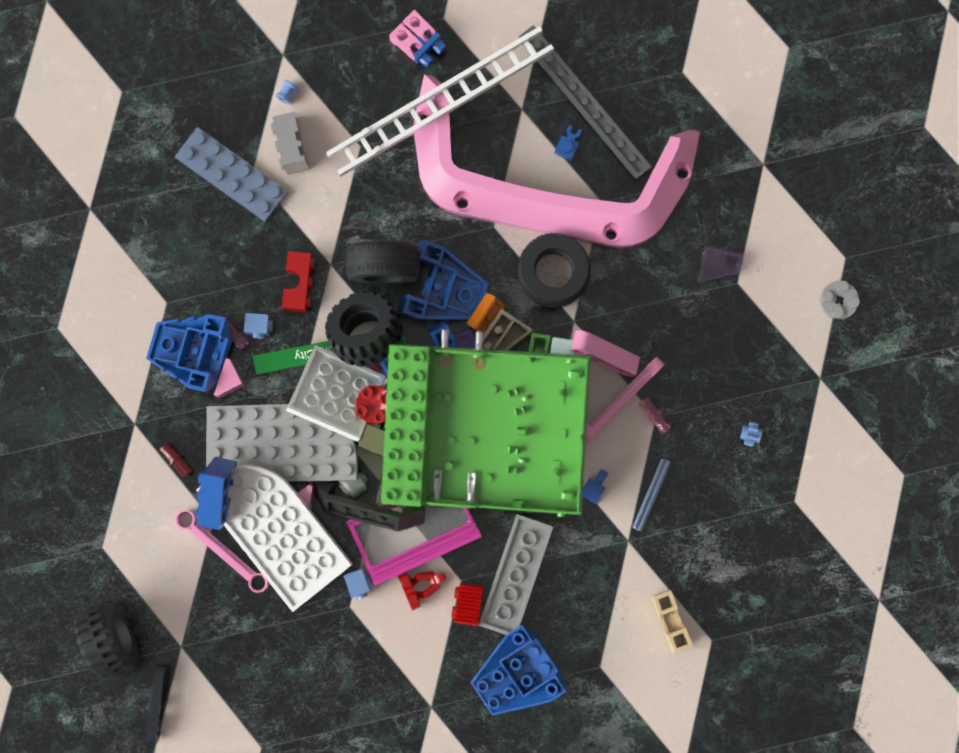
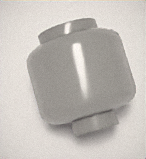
[338,472,368,499]

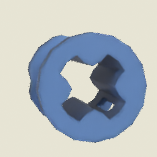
[275,80,299,105]

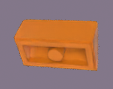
[467,293,505,335]

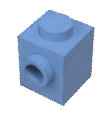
[244,313,274,339]
[343,569,373,600]

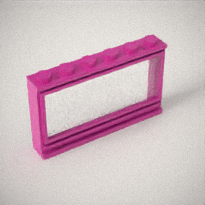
[346,503,482,586]

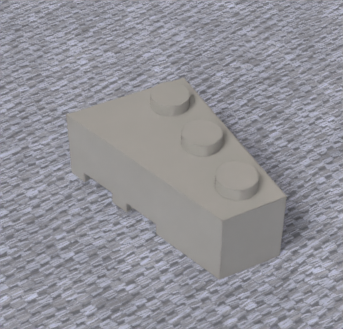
[271,112,309,175]

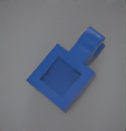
[583,469,608,504]

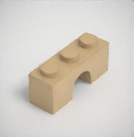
[651,590,693,653]

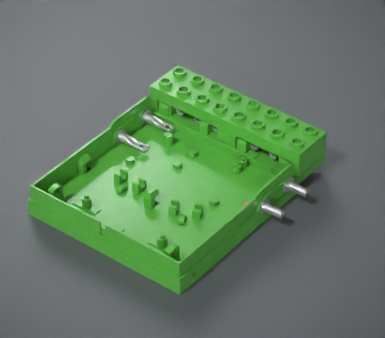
[381,329,591,517]

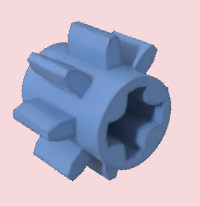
[740,422,763,447]

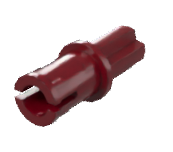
[160,442,192,478]

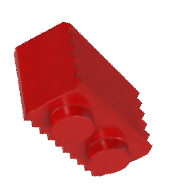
[451,583,483,626]

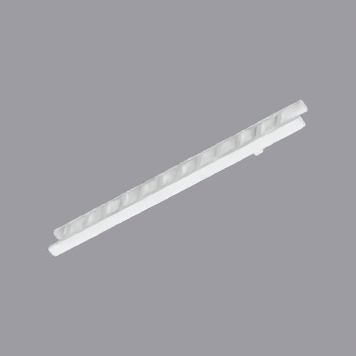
[326,26,554,177]

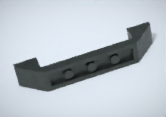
[314,481,425,532]

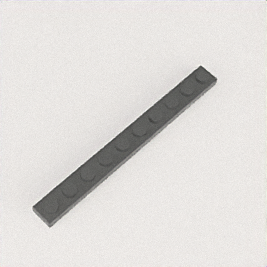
[519,25,651,180]

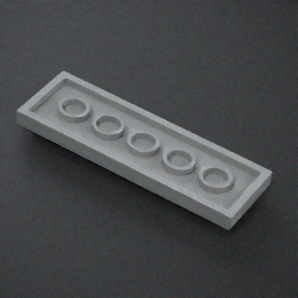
[479,514,553,635]

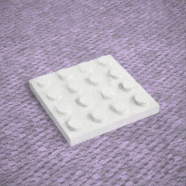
[286,345,385,442]

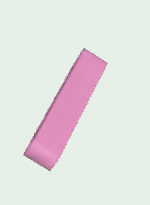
[571,330,640,377]

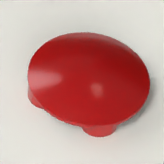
[356,385,387,424]

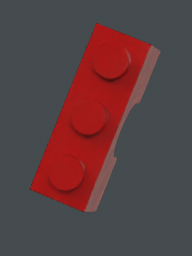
[282,251,315,313]

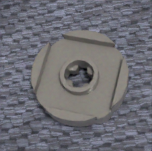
[820,281,860,320]

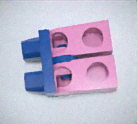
[389,10,446,68]

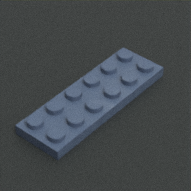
[175,127,288,222]

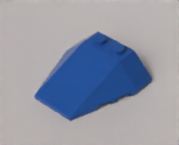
[146,314,232,393]

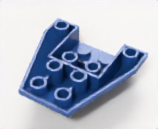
[470,624,567,716]

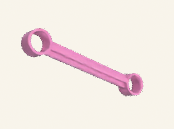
[586,357,665,443]
[176,510,269,593]

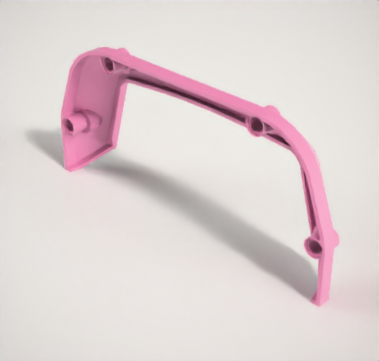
[414,75,700,248]

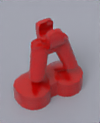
[398,571,446,611]

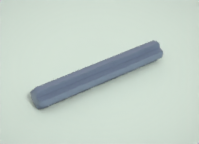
[633,459,671,531]

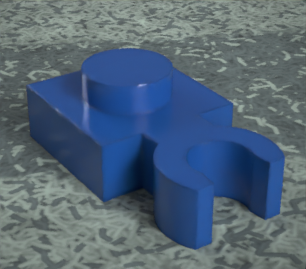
[554,125,581,161]

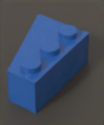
[196,457,237,530]

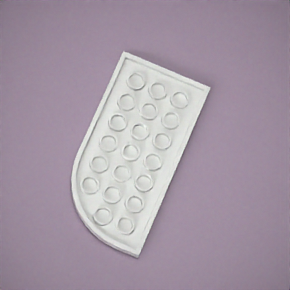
[197,465,353,612]

